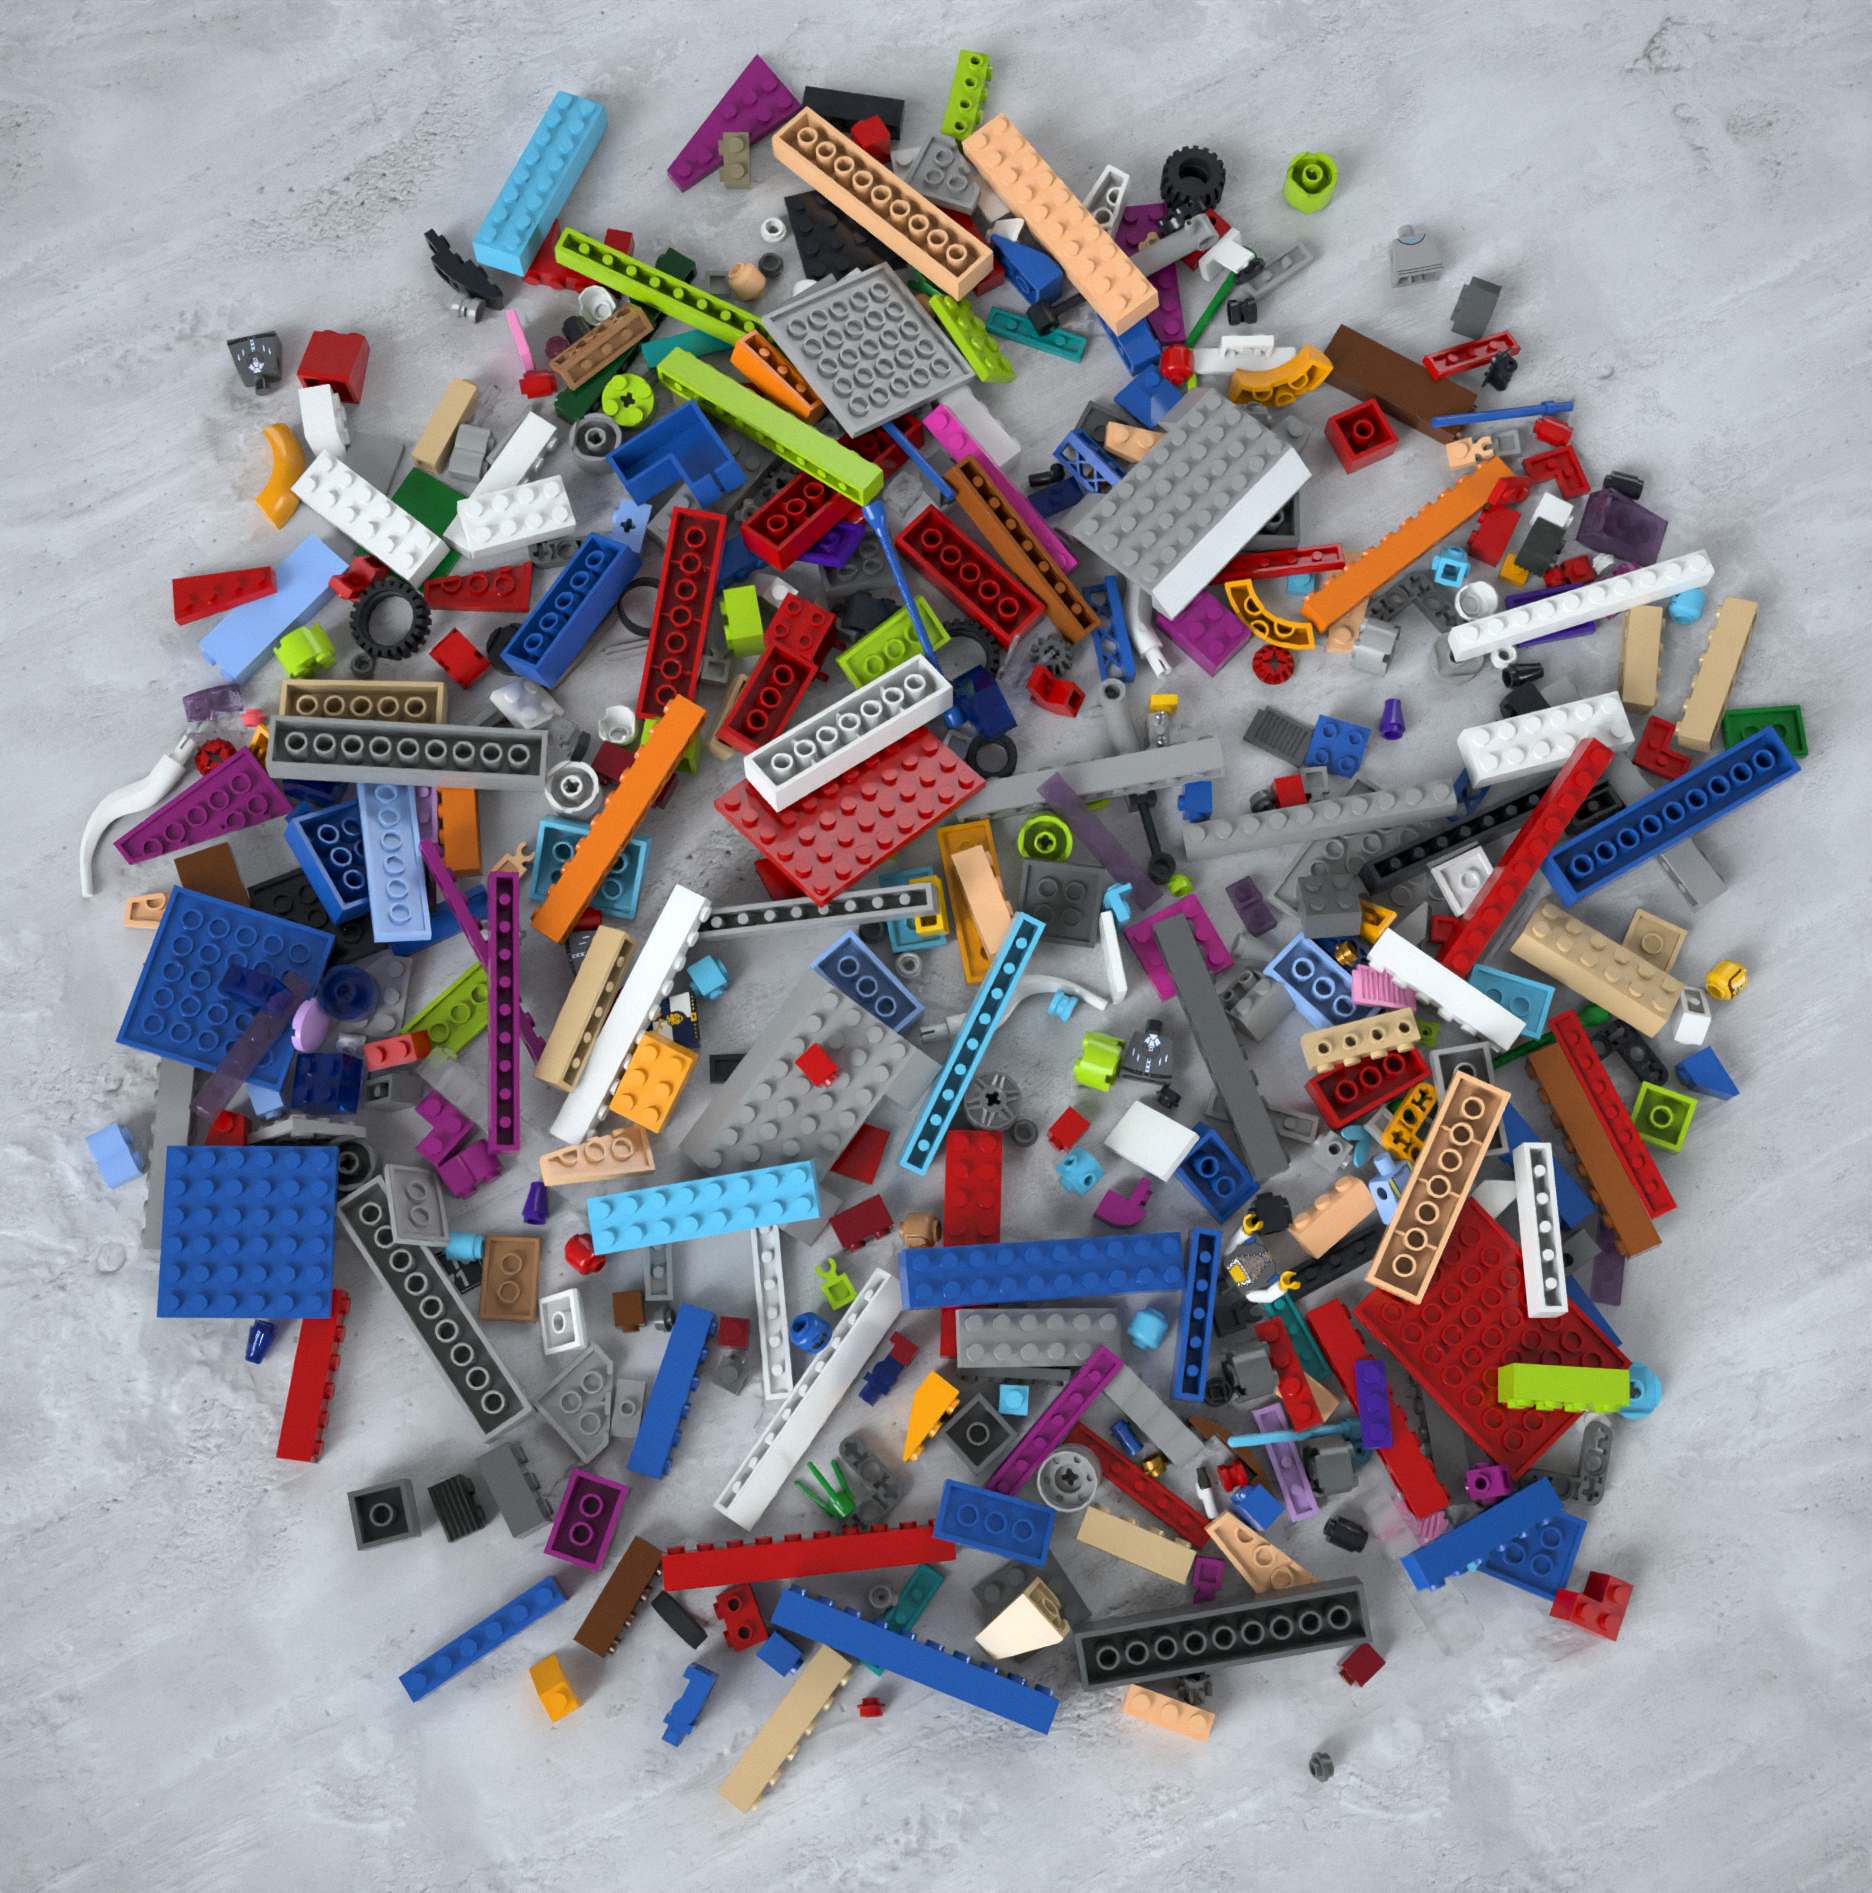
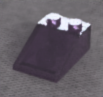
[1575,487,1668,568]

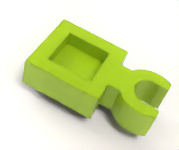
[815,1258,858,1312]

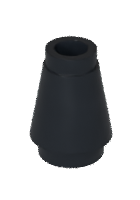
[1502,663,1544,690]

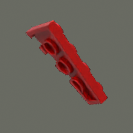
[423,561,534,613]
[172,566,278,626]

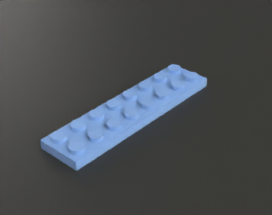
[356,783,432,943]

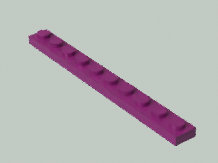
[418,838,551,1089]

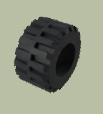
[1160,145,1226,213]

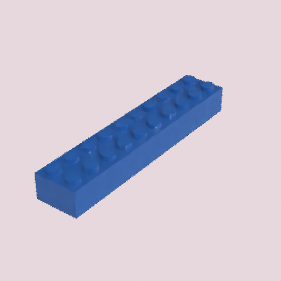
[1539,725,1802,909]
[898,1232,1186,1311]
[770,1584,1060,1735]

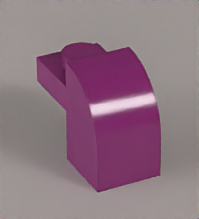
[1093,1177,1153,1229]

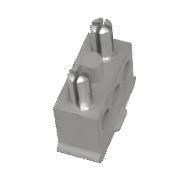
[1144,711,1171,749]

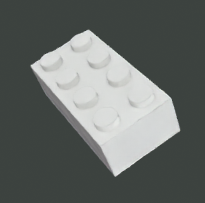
[457,475,576,560]

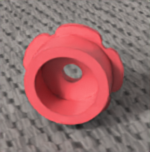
[240,709,267,727]

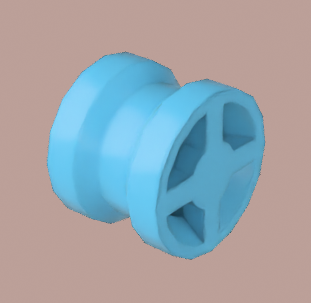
[1047,989,1078,1023]

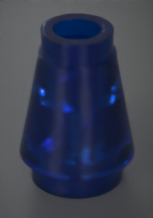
[245,1320,278,1364]

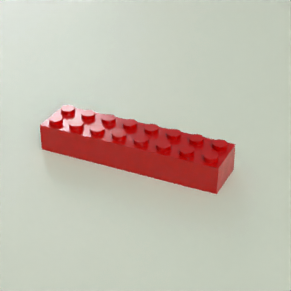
[740,413,925,572]
[635,506,729,722]
[940,1130,1003,1359]

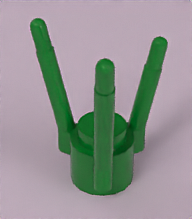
[794,1460,857,1521]

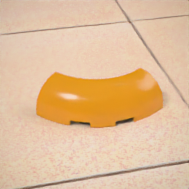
[1227,343,1333,408]
[254,423,307,530]
[1224,579,1315,650]

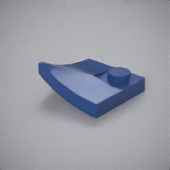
[1114,364,1184,431]

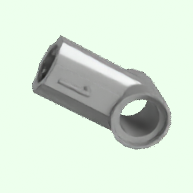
[463,693,510,727]

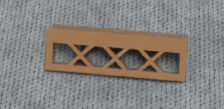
[548,302,654,391]

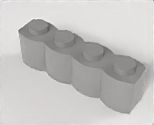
[1101,1363,1205,1471]

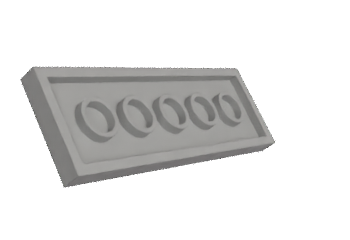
[956,1308,1122,1368]

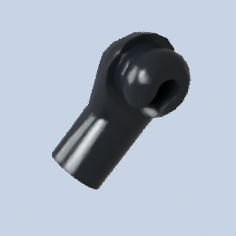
[1028,463,1066,488]

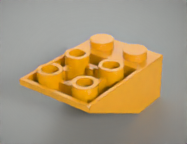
[903,1370,960,1464]

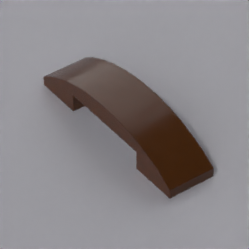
[1185,1415,1274,1497]

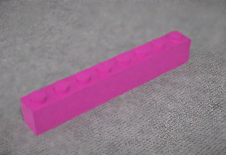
[922,403,1082,578]

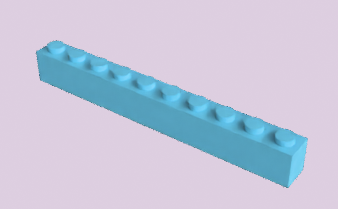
[895,912,1046,1176]

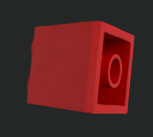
[297,330,370,405]

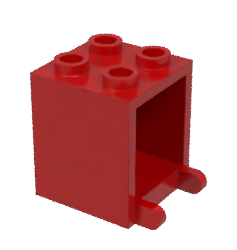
[763,592,847,682]

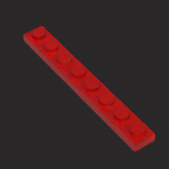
[1547,1009,1678,1220]

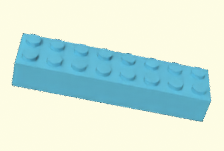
[472,90,608,277]
[586,1159,823,1255]

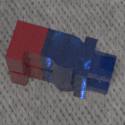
[858,1331,920,1407]

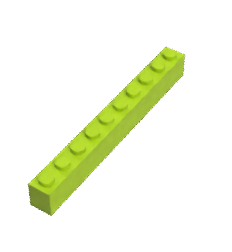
[555,226,793,364]
[657,347,884,507]

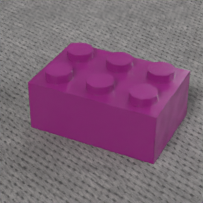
[1155,588,1252,678]
[543,1468,632,1572]

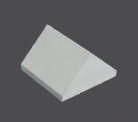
[538,1288,589,1356]

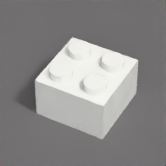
[298,384,350,458]

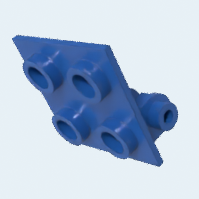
[1304,715,1371,779]

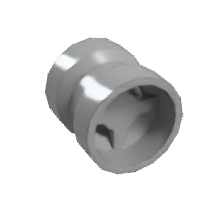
[451,291,486,324]

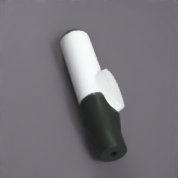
[1196,1466,1218,1522]

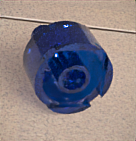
[317,964,381,1023]

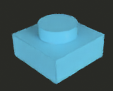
[1286,573,1315,596]

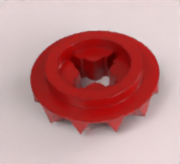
[1252,644,1295,685]
[194,737,237,776]

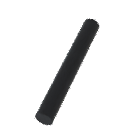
[425,862,437,913]

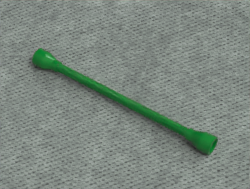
[1386,1003,1609,1120]

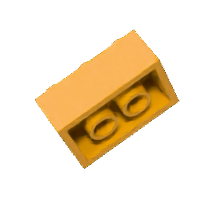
[609,1030,701,1134]

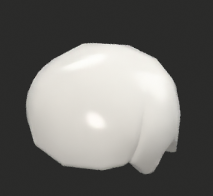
[578,285,618,327]
[1455,581,1498,622]
[598,705,638,748]

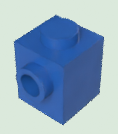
[1178,781,1213,823]

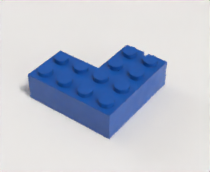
[605,399,747,509]

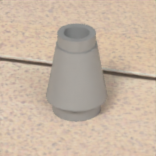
[1232,932,1275,962]

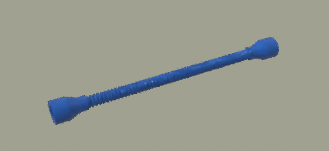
[861,500,967,729]

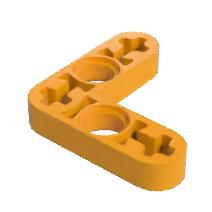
[1381,1082,1437,1164]

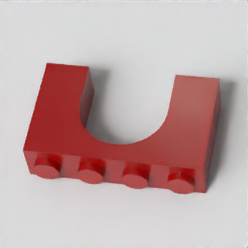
[521,219,635,299]

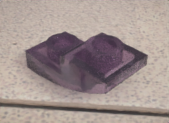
[182,683,244,722]
[1226,876,1277,937]

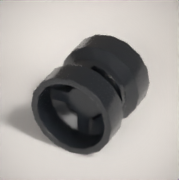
[1227,297,1257,326]
[1204,1377,1232,1408]

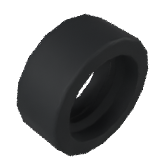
[966,731,1018,780]

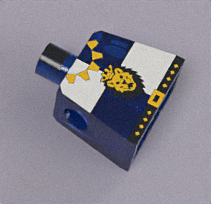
[646,991,701,1048]

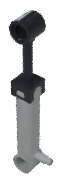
[1026,213,1219,337]
[1081,678,1176,885]

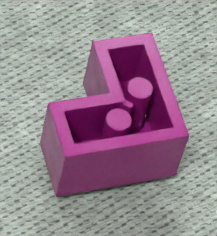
[414,1089,479,1168]

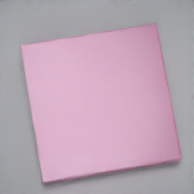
[505,309,536,373]

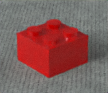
[1324,398,1399,475]

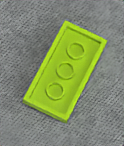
[928,294,1017,383]
[836,595,951,690]
[400,960,488,1072]

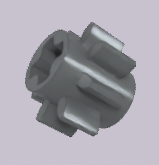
[1177,1672,1213,1705]

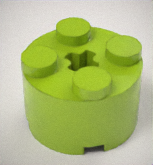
[1282,151,1337,215]
[602,374,658,431]
[273,623,338,680]
[1018,810,1073,862]
[1073,1030,1126,1093]

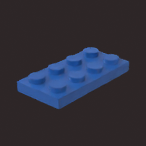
[932,1479,1057,1568]

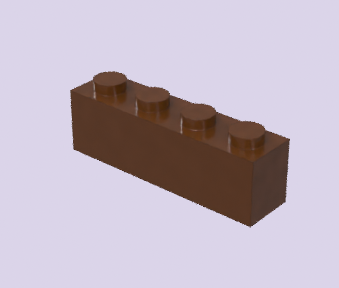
[573,1536,664,1658]

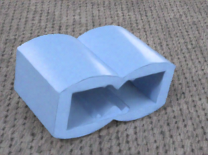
[86,1122,146,1189]

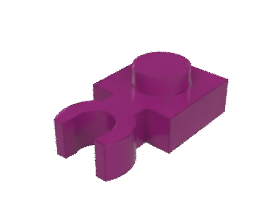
[1191,1555,1225,1604]

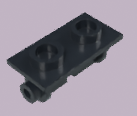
[1482,346,1518,391]

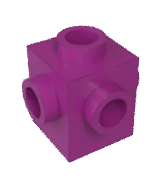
[1464,1461,1514,1505]

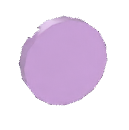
[291,997,330,1053]

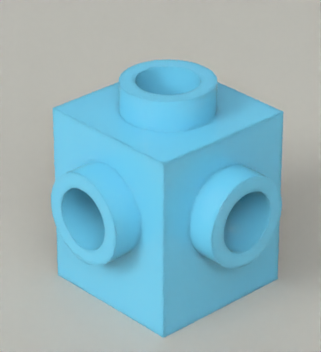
[1431,546,1471,588]
[1055,1146,1106,1197]

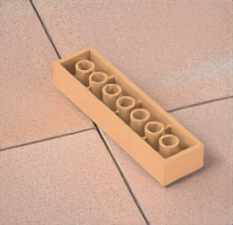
[1364,1070,1511,1305]

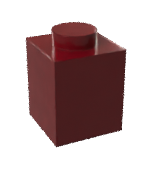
[718,1316,751,1350]
[1336,1643,1386,1687]

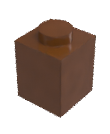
[612,1290,646,1334]

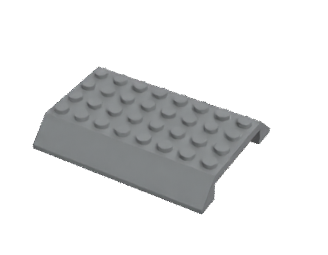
[1054,387,1312,621]
[679,967,944,1247]

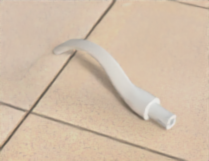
[1122,576,1172,678]
[80,735,199,897]
[919,975,1108,1045]

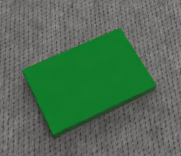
[1721,705,1809,759]

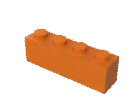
[730,329,826,425]
[437,787,483,878]

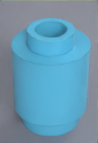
[442,1232,485,1261]

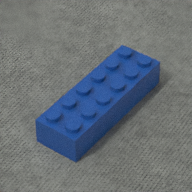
[500,532,643,689]

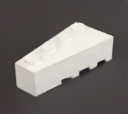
[1082,164,1131,241]

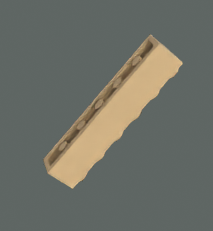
[1674,596,1759,754]
[532,925,639,1094]
[717,1644,854,1814]

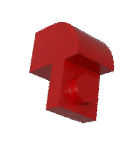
[328,554,390,603]
[1025,665,1086,718]

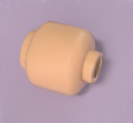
[728,262,766,301]

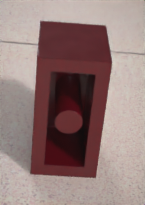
[829,1194,894,1253]

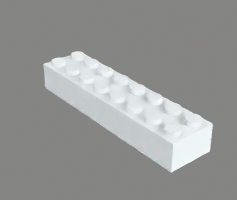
[744,653,953,813]

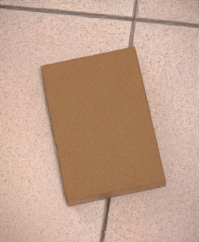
[478,1235,543,1323]

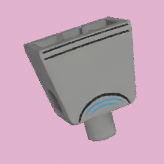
[1389,225,1444,289]

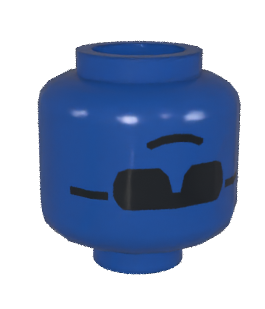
[790,1312,832,1354]

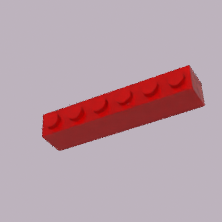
[276,1289,351,1464]

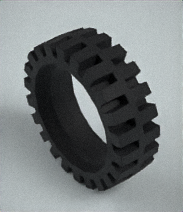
[349,580,432,662]
[934,618,1000,700]

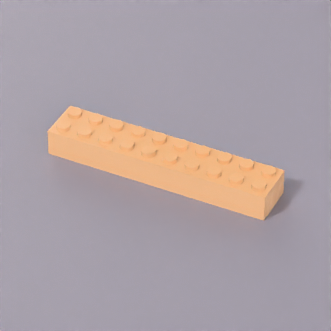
[772,106,993,302]
[961,112,1159,337]

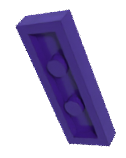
[1354,1360,1393,1450]

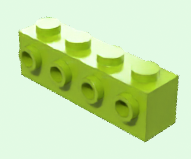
[940,49,994,155]

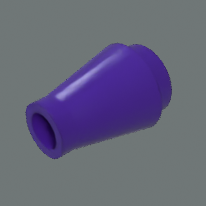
[1379,699,1406,740]
[522,1182,550,1225]

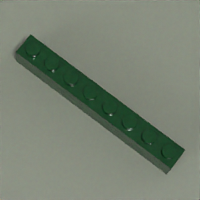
[554,247,697,426]

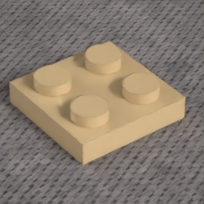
[1620,908,1688,975]

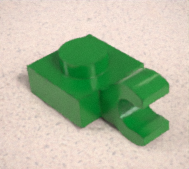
[907,269,950,298]

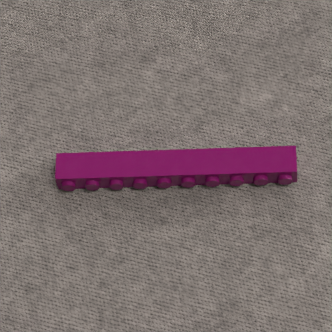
[488,871,520,1154]

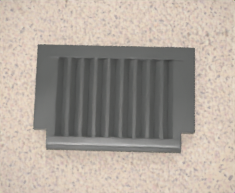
[1243,705,1314,769]

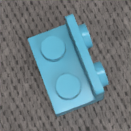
[1100,883,1133,935]

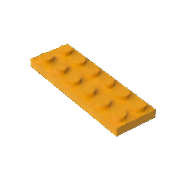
[936,819,1006,986]

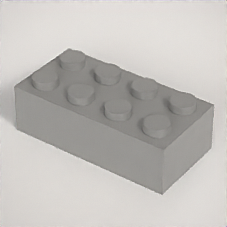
[1428,1041,1509,1158]

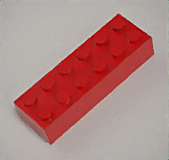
[894,504,1046,653]

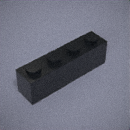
[801,86,905,141]

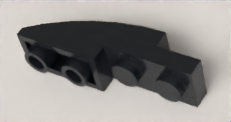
[424,229,504,311]

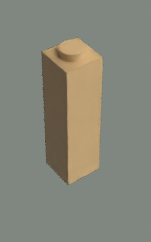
[411,377,481,476]

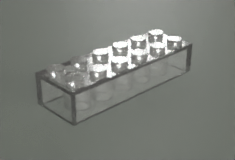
[1350,1483,1486,1658]

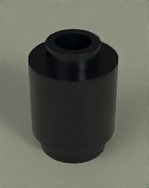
[562,316,591,345]
[1602,470,1644,502]
[1323,1515,1369,1553]

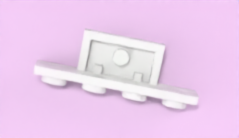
[1193,333,1296,374]

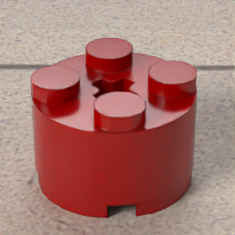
[429,627,493,691]

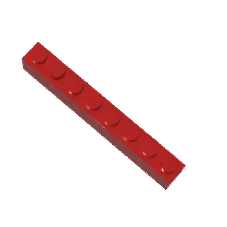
[1304,1298,1451,1524]

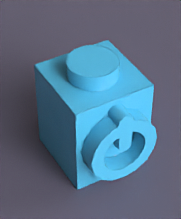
[686,955,732,1002]

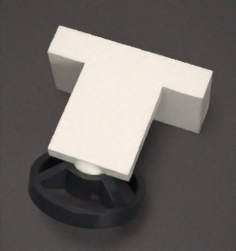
[1198,227,1266,286]

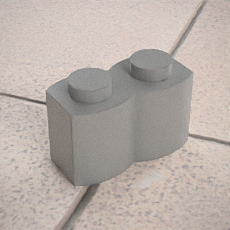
[448,423,497,484]

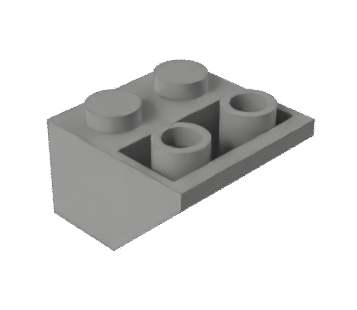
[1221,966,1296,1043]

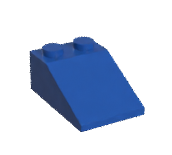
[990,234,1064,305]
[1173,1122,1261,1225]

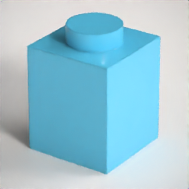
[998,1384,1029,1417]

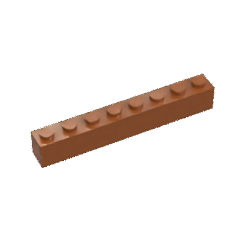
[942,453,1102,646]
[1524,1042,1662,1260]

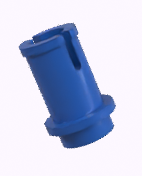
[1109,1418,1144,1457]

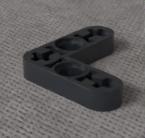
[1571,1019,1669,1087]

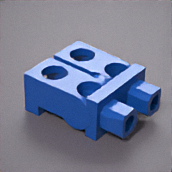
[662,1662,719,1747]

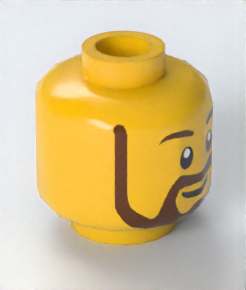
[1705,960,1748,1000]

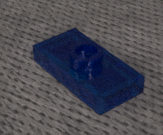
[1027,476,1084,519]

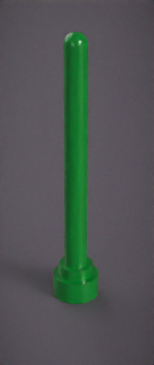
[1184,246,1258,348]

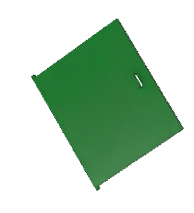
[353,467,468,594]

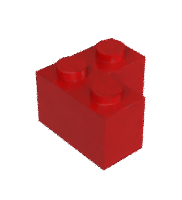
[1549,1570,1634,1642]

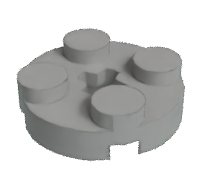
[1429,632,1484,684]

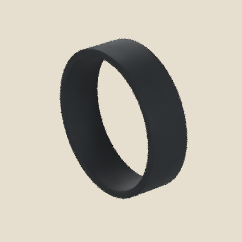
[618,577,660,637]
[650,1590,708,1650]

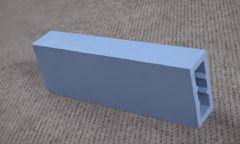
[198,533,350,687]

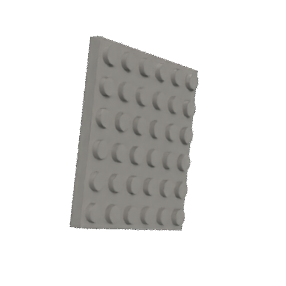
[761,261,977,439]

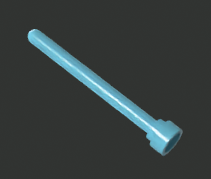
[1228,1416,1361,1448]

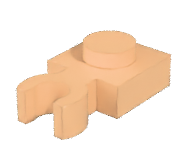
[1446,436,1495,471]
[489,842,536,882]

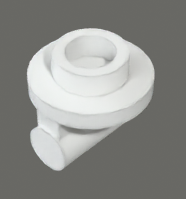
[336,1032,368,1058]

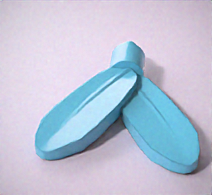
[1341,1125,1371,1167]

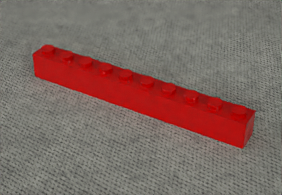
[1434,737,1616,979]
[662,1518,956,1592]

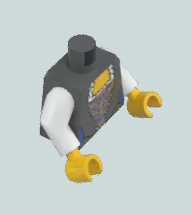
[1216,1214,1301,1303]

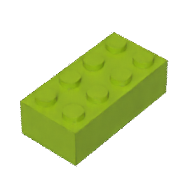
[1498,1363,1630,1414]

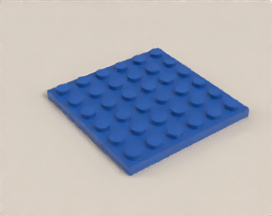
[115,885,337,1093]
[157,1146,340,1319]

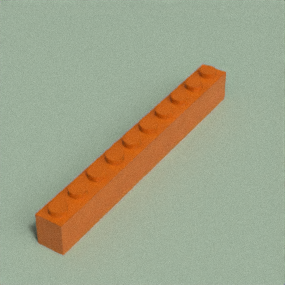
[1299,455,1515,635]
[530,694,709,946]

